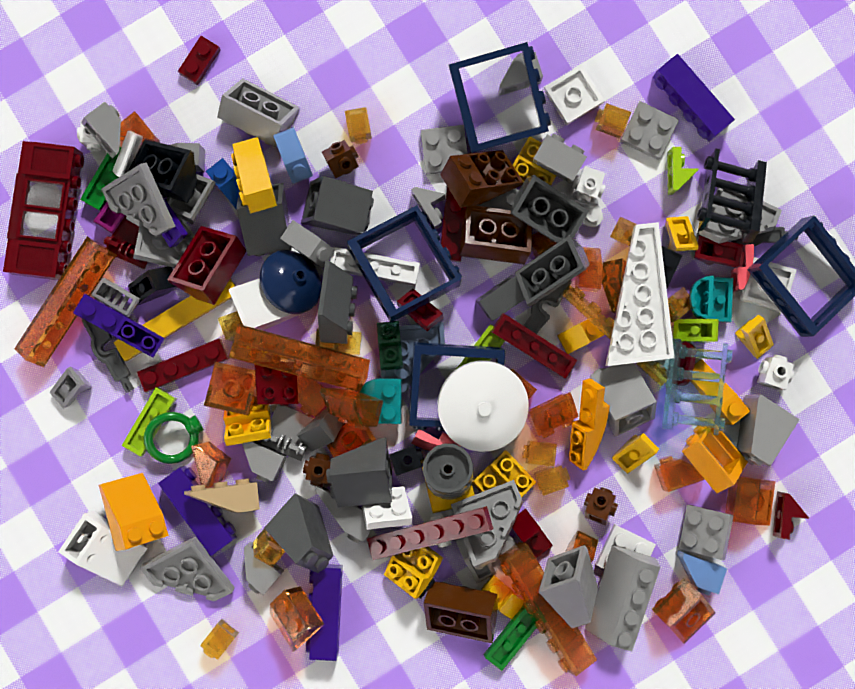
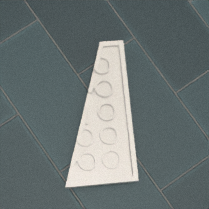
[605,222,675,366]

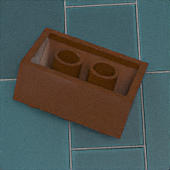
[460,206,532,265]
[424,582,498,643]

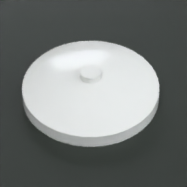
[437,361,529,452]

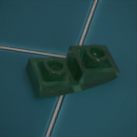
[377,321,403,371]

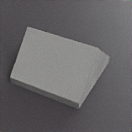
[166,174,216,225]

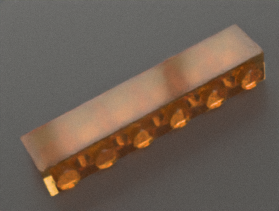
[14,236,117,367]
[229,324,370,392]
[498,542,597,676]

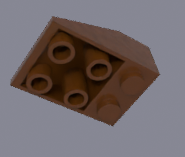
[440,150,524,208]

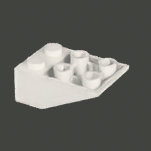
[58,511,148,586]

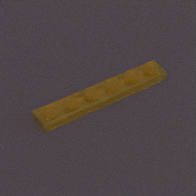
[563,285,667,386]

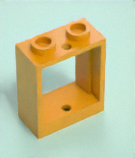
[682,421,748,493]

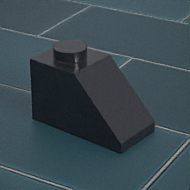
[128,266,177,305]

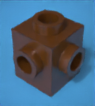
[322,140,359,179]
[303,453,331,487]
[584,487,618,526]

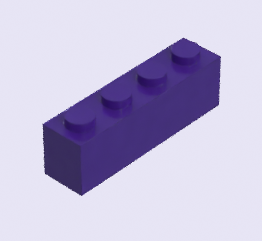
[653,53,735,142]
[158,466,237,556]
[306,564,343,661]

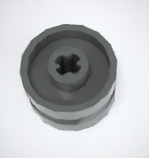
[423,443,474,500]

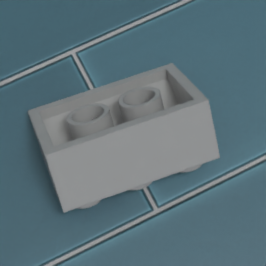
[217,78,300,147]

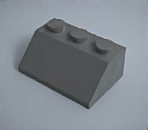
[510,175,589,243]
[515,235,590,307]
[318,261,357,344]

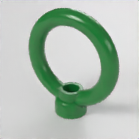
[144,412,204,464]

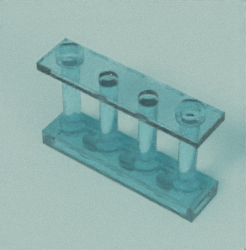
[662,338,733,436]

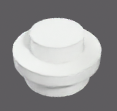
[582,205,603,227]

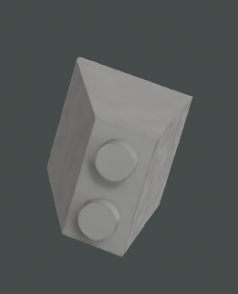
[590,363,657,436]
[737,394,800,467]
[539,545,598,628]

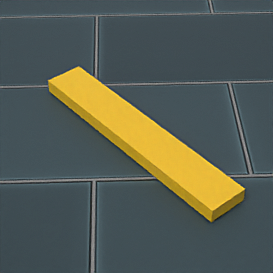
[113,278,235,362]

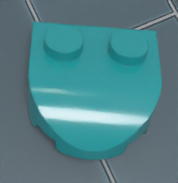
[689,276,733,323]
[359,378,402,424]

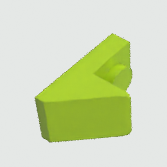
[667,147,699,195]
[673,319,719,343]

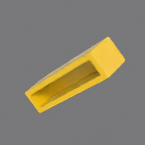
[231,137,277,214]

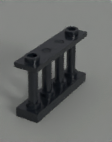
[696,148,767,244]

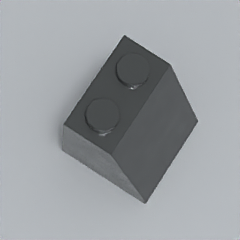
[301,176,374,235]
[236,183,292,256]
[326,437,392,508]
[264,493,334,573]

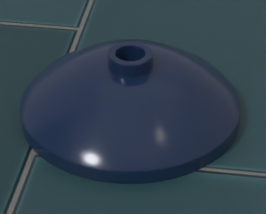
[260,250,322,314]

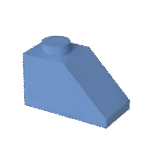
[273,127,313,184]
[677,550,727,596]

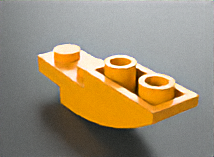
[569,378,610,471]

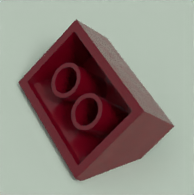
[167,226,246,305]

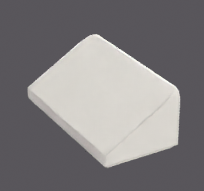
[113,131,143,177]

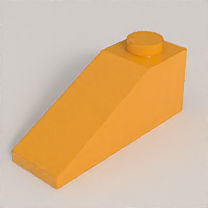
[691,359,750,425]

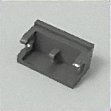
[476,275,525,321]

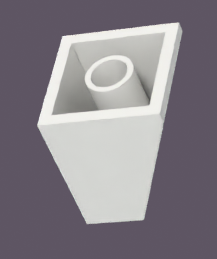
[228,278,300,334]

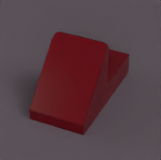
[694,236,743,268]
[773,491,809,540]
[512,508,553,559]

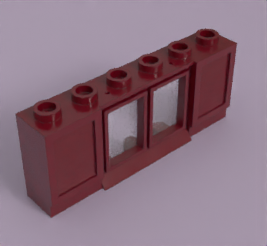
[3,141,84,281]

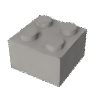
[533,133,587,183]

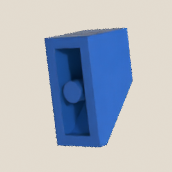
[206,158,239,209]

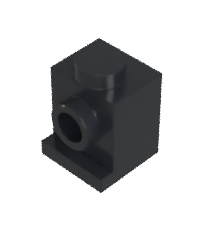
[389,445,424,476]

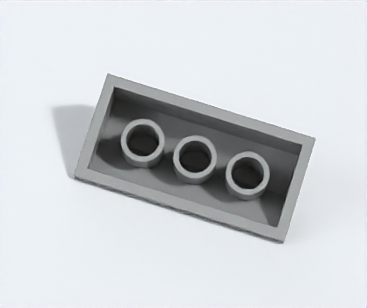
[585,545,660,652]

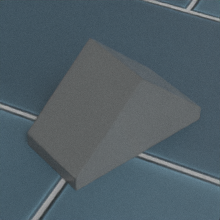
[297,405,344,452]

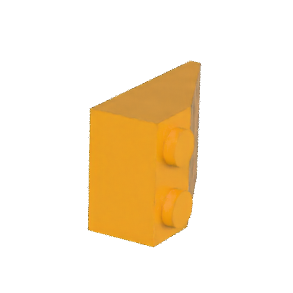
[99,473,169,551]

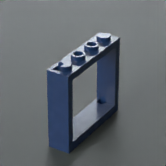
[448,42,551,153]
[347,205,462,323]
[747,215,855,337]
[408,342,505,431]

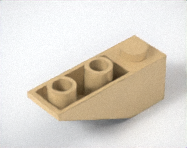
[184,478,260,513]

